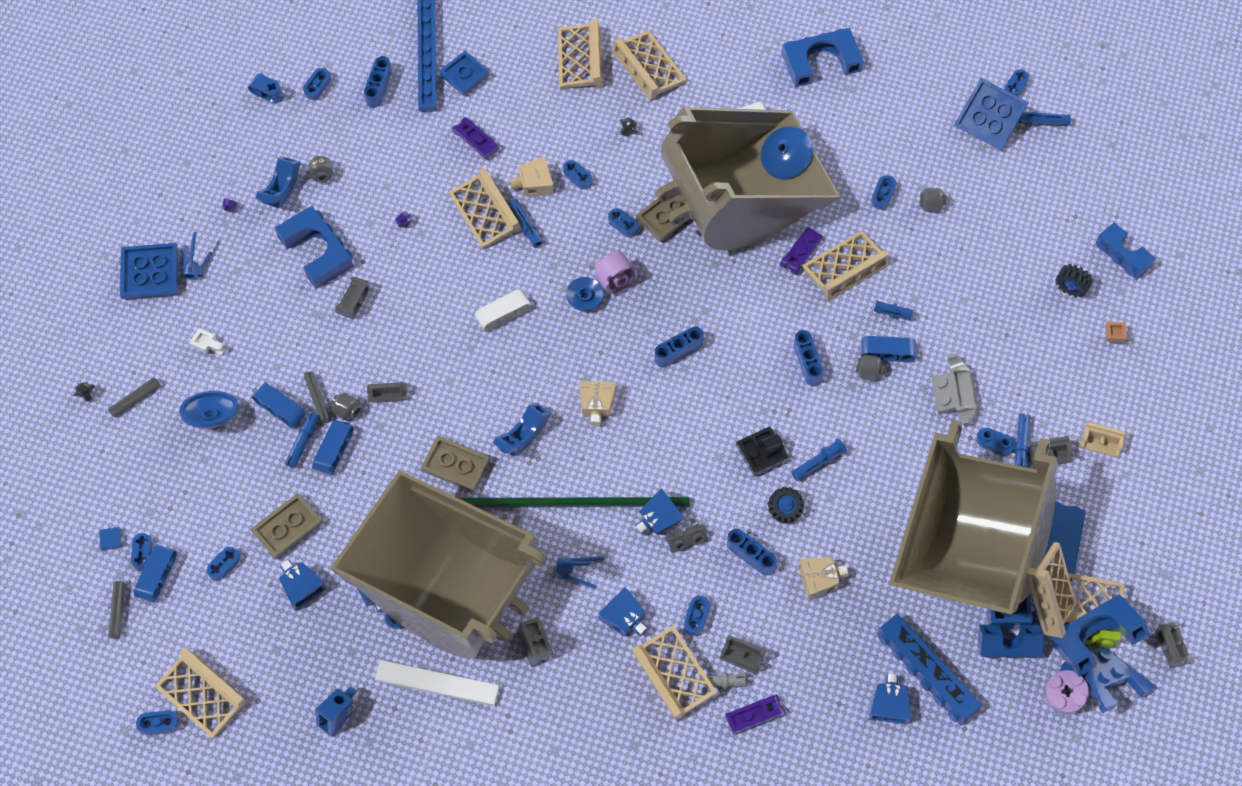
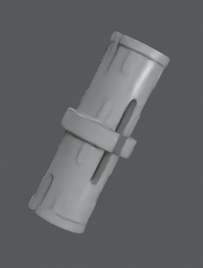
[704,673,746,689]

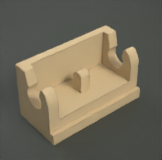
[1079,422,1126,458]

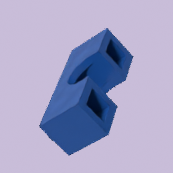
[1095,222,1156,280]
[977,625,1044,658]

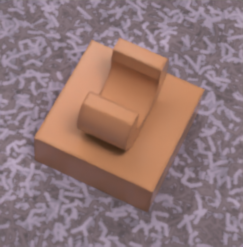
[1105,321,1127,344]

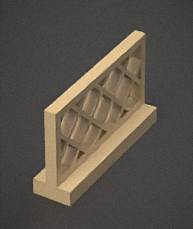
[558,19,603,89]
[612,30,687,101]
[448,167,522,249]
[802,230,889,301]
[1027,542,1076,638]
[1035,569,1125,632]
[632,625,717,722]
[154,647,249,739]

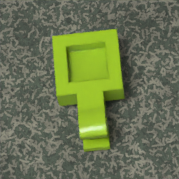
[1084,630,1121,648]

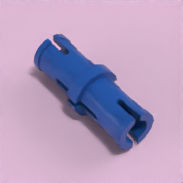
[874,300,913,321]

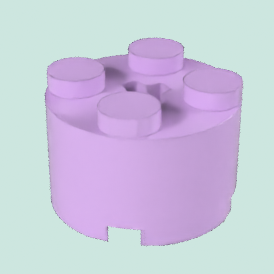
[594,250,638,295]
[1045,670,1089,715]

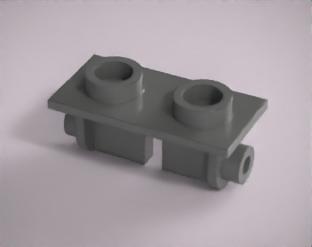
[367,382,407,402]
[665,523,708,553]

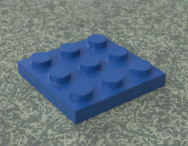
[954,77,1029,151]
[120,243,178,299]

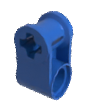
[248,73,283,104]

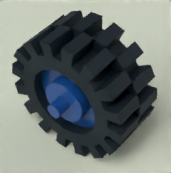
[1055,264,1093,298]
[768,487,804,524]

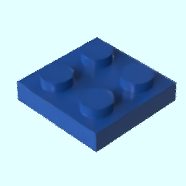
[439,51,489,96]

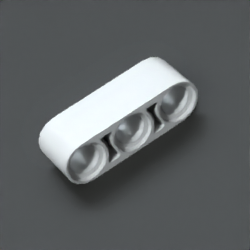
[475,289,531,331]

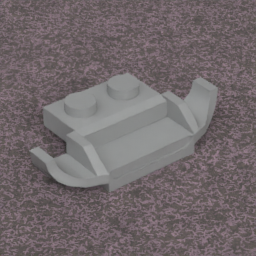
[931,353,978,425]

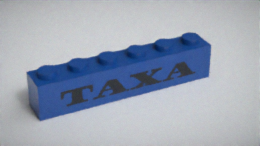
[877,613,982,726]

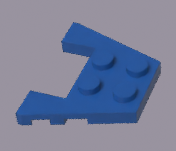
[1081,647,1156,713]

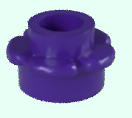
[395,211,412,227]

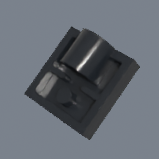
[736,426,789,476]

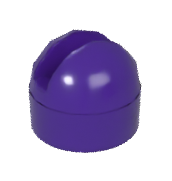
[222,198,238,213]

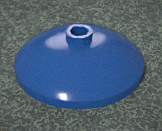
[761,126,814,180]
[179,391,238,428]

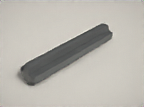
[304,371,330,423]
[108,377,160,417]
[108,581,125,639]

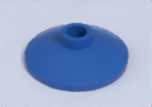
[566,277,603,311]

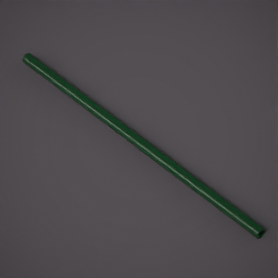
[459,497,690,507]

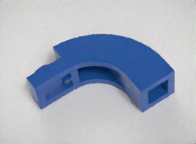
[256,156,301,208]
[493,403,552,457]

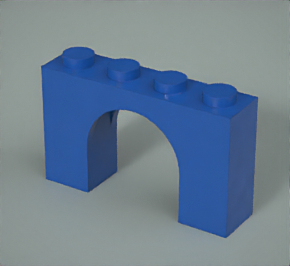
[782,27,863,88]
[274,206,353,289]
[1050,594,1150,677]

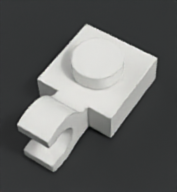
[189,328,226,356]

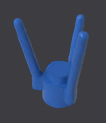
[182,231,212,280]
[556,556,605,588]

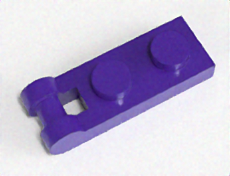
[452,117,499,160]
[779,227,823,275]
[725,694,786,735]

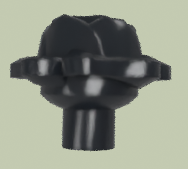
[619,117,638,136]
[73,382,95,402]

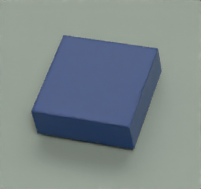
[99,527,122,551]

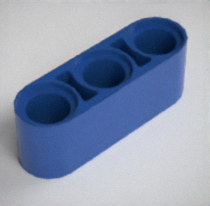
[364,56,392,108]
[654,326,704,367]
[793,330,823,386]
[861,336,916,362]
[251,382,306,429]
[312,419,354,475]
[727,529,777,576]
[133,544,177,603]

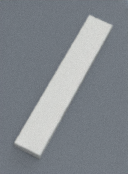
[375,660,499,706]

